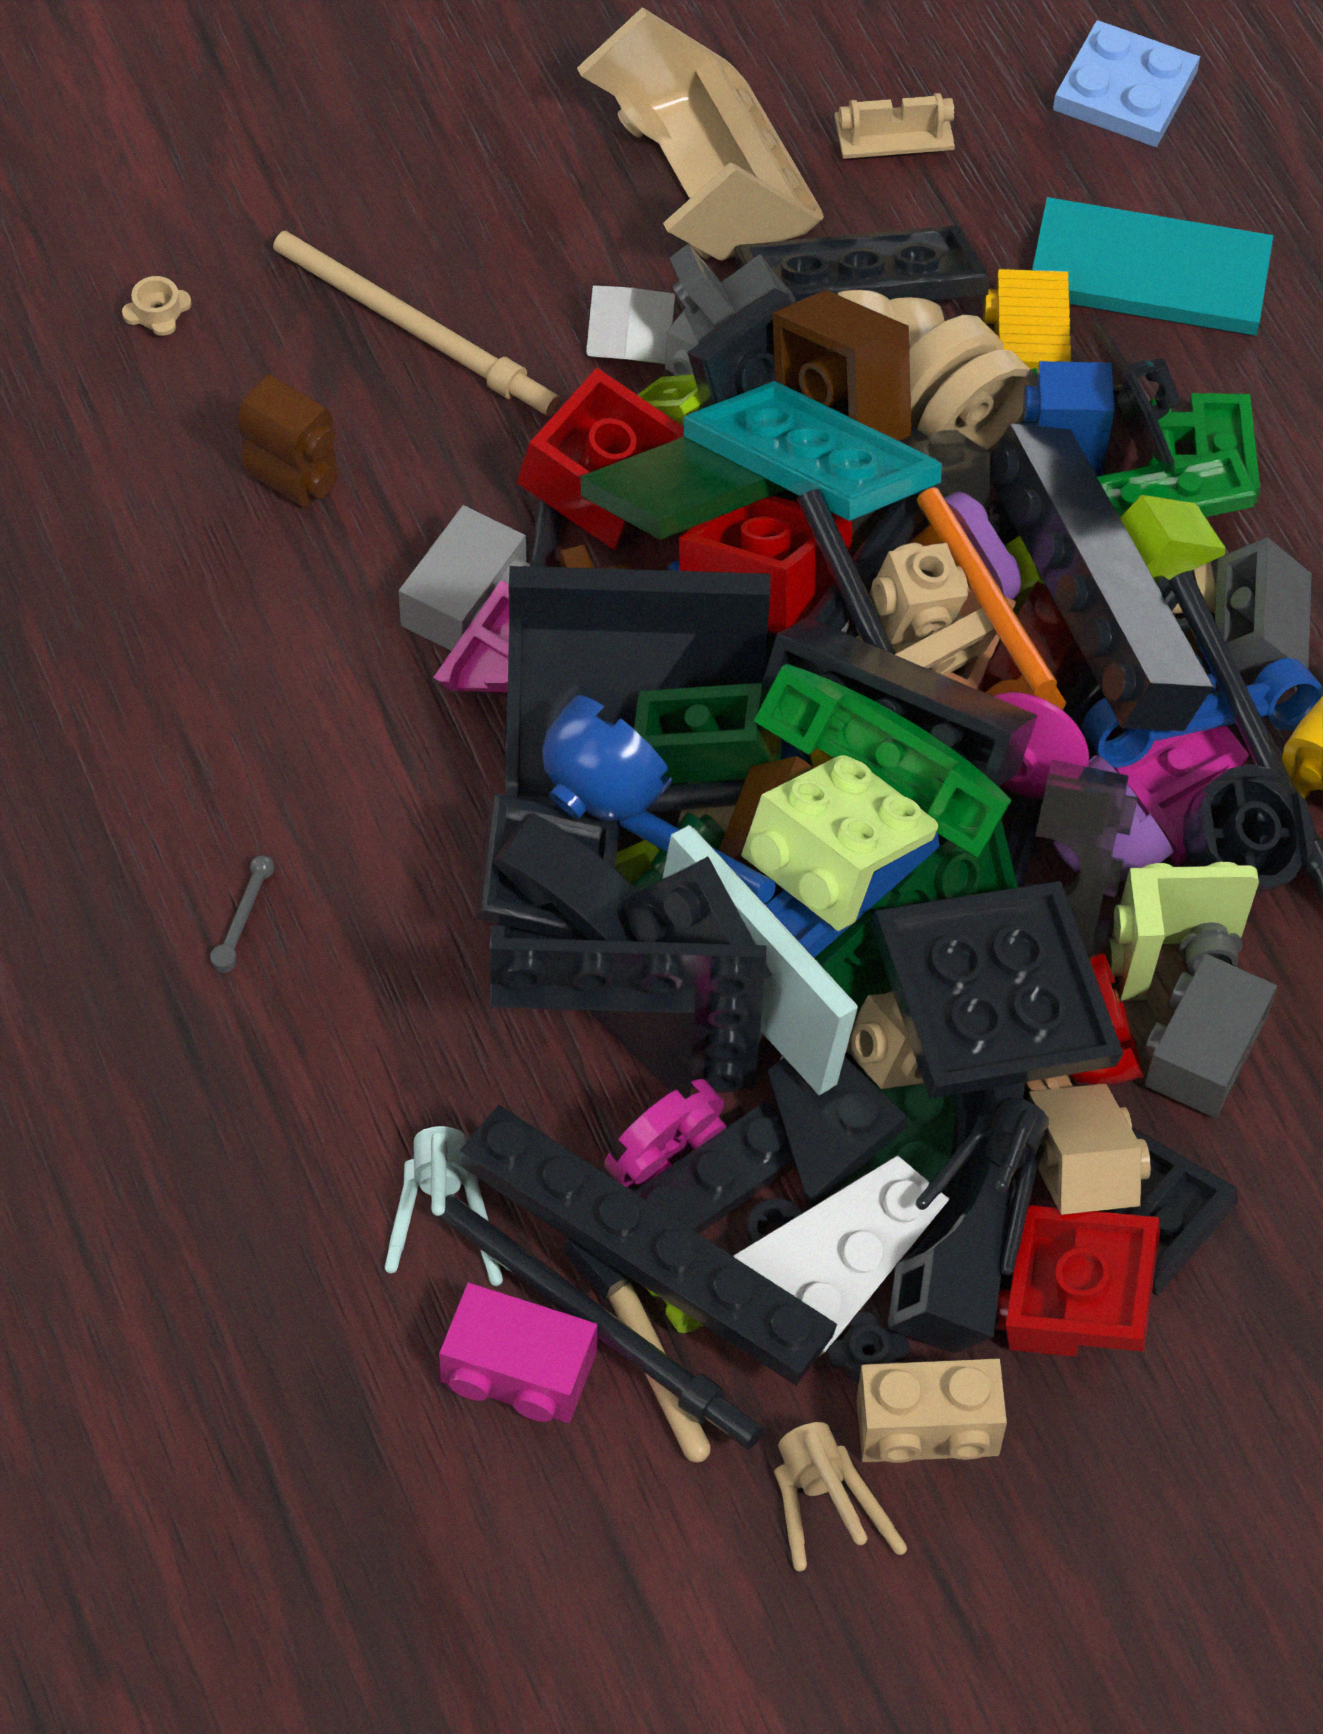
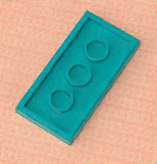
[1032,197,1274,336]
[684,381,942,521]

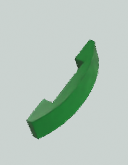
[754,664,1012,858]

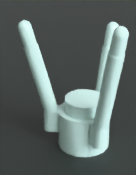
[385,1126,503,1286]

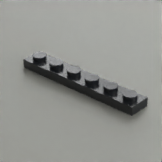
[458,1104,837,1386]

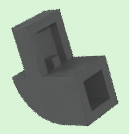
[670,244,796,343]

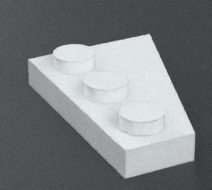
[733,1156,949,1356]

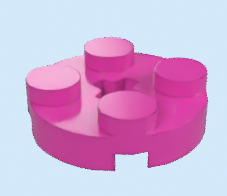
[604,1079,726,1189]

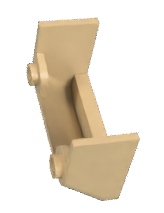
[577,7,824,261]

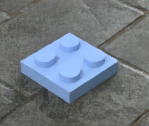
[1053,20,1200,147]

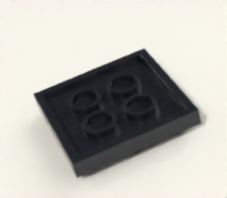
[870,881,1123,1099]

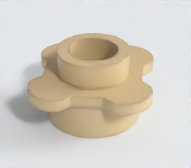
[122,276,191,336]

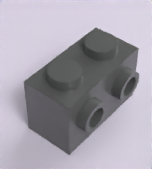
[1215,537,1312,685]
[1142,953,1278,1119]

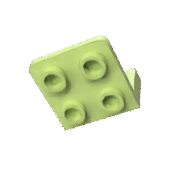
[741,755,938,931]
[1105,862,1259,1001]

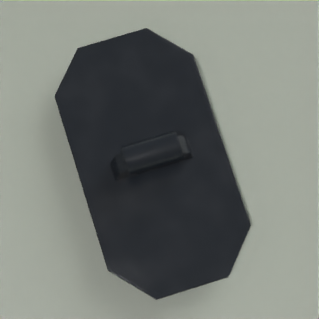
[1092,319,1181,476]

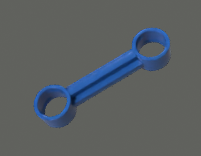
[1082,658,1323,768]

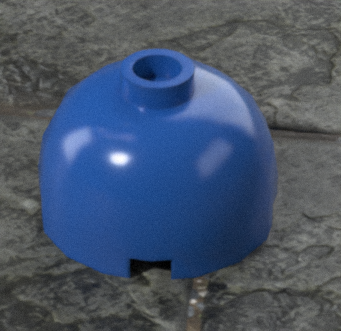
[542,695,672,821]

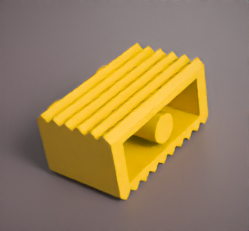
[983,269,1071,370]

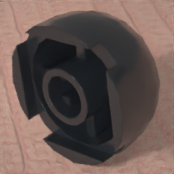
[1183,764,1314,894]

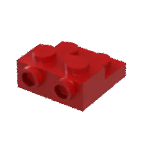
[996,1205,1160,1357]

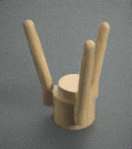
[774,1422,907,1571]

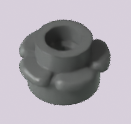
[1179,922,1243,975]

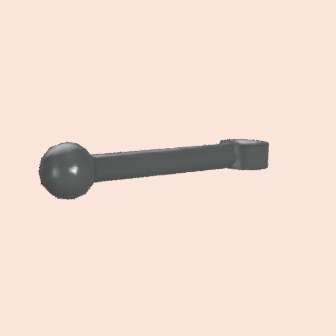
[210,855,275,973]

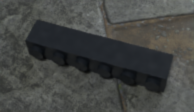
[984,423,1213,731]

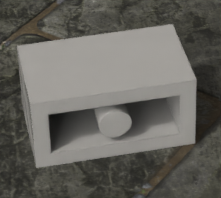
[399,505,530,651]

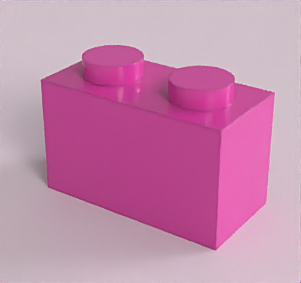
[439,1282,597,1424]

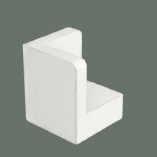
[587,285,675,364]

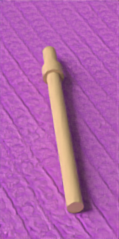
[273,231,561,416]

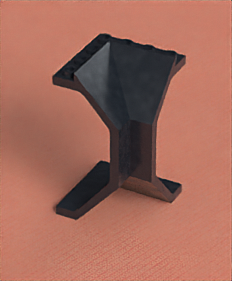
[490,566,770,1099]

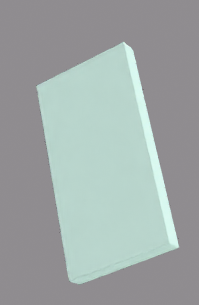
[663,825,858,1095]

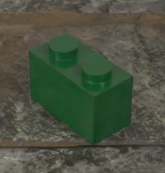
[634,683,782,784]

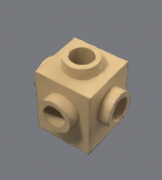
[869,543,968,645]
[846,993,924,1089]

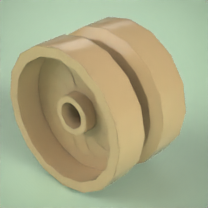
[909,315,1036,469]

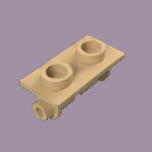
[835,93,955,159]

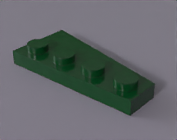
[814,819,1018,1013]

